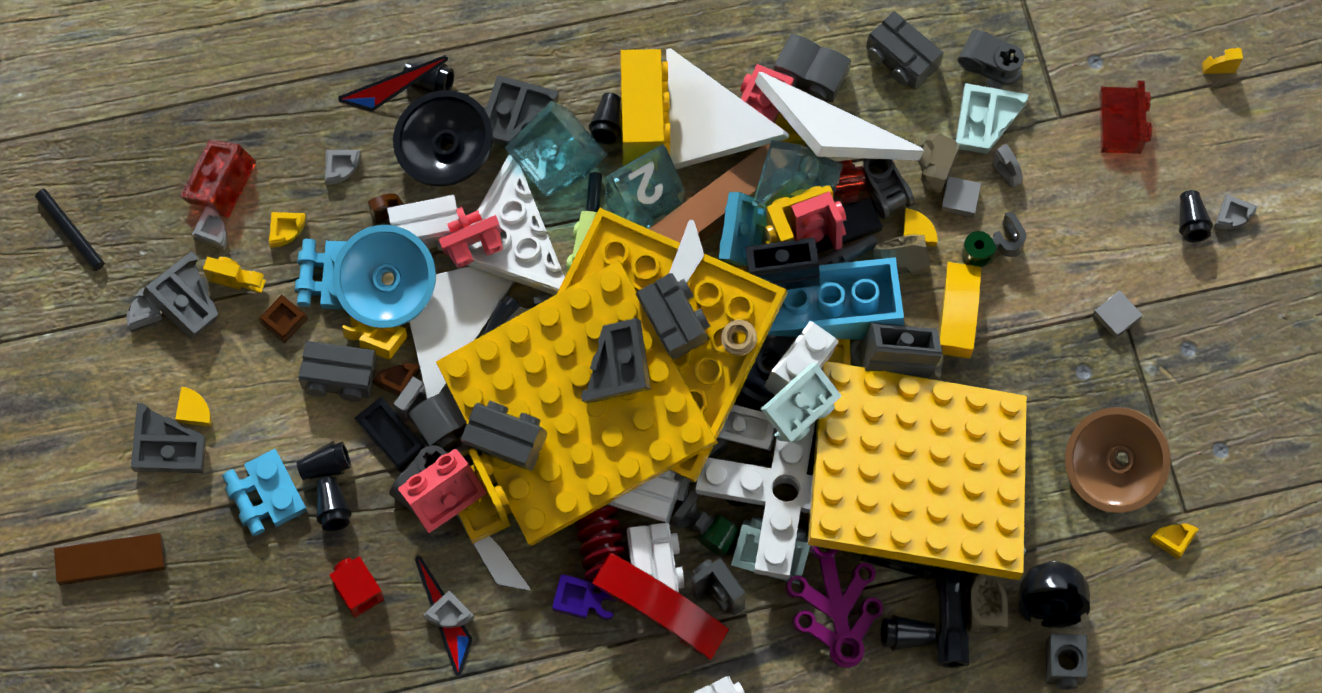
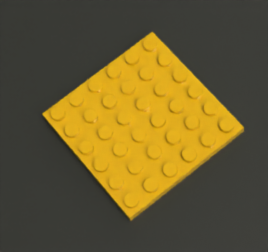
[557,208,788,482]
[436,260,718,546]
[808,361,1027,580]

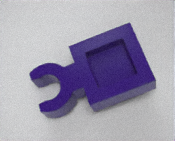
[552,574,617,620]

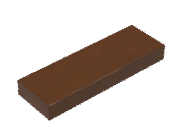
[54,533,165,585]

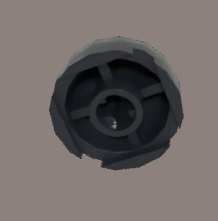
[1019,561,1090,628]

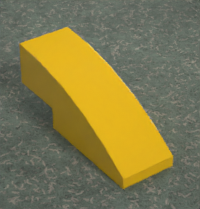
[939,262,981,359]

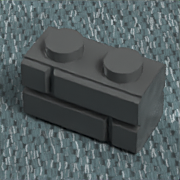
[866,11,944,90]
[636,273,711,360]
[859,323,942,378]
[299,341,377,402]
[461,401,547,472]

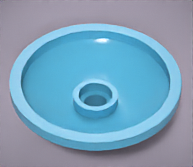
[333,225,436,328]

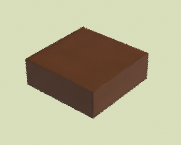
[258,294,308,343]

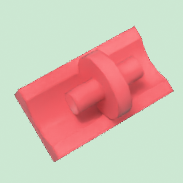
[439,207,503,268]

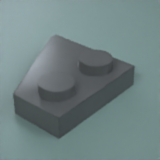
[485,75,559,147]
[143,251,218,340]
[581,318,651,404]
[131,403,206,473]

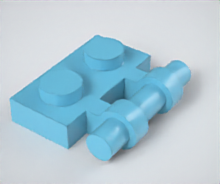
[719,192,768,270]
[295,239,347,310]
[222,449,307,536]

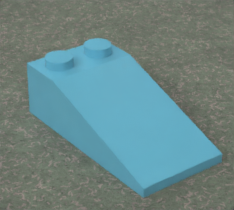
[768,257,904,340]

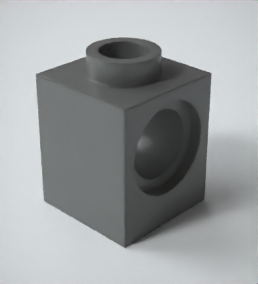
[1046,633,1087,690]

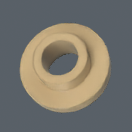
[721,320,757,356]

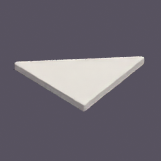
[666,48,789,169]
[755,72,924,161]
[467,152,565,295]
[409,267,515,399]

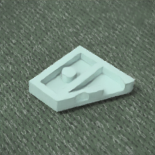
[955,83,1029,154]

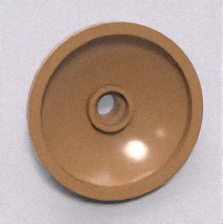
[1065,407,1171,513]

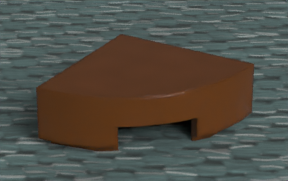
[368,193,404,224]
[373,363,420,397]

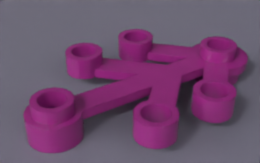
[785,545,883,668]

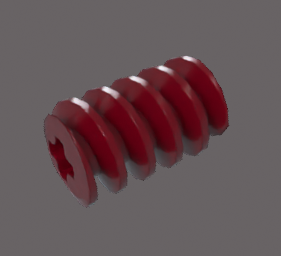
[575,506,626,582]

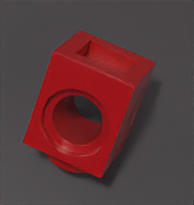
[329,556,385,618]

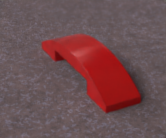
[591,553,729,660]

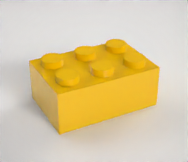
[620,49,670,170]

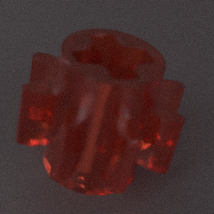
[828,159,866,203]

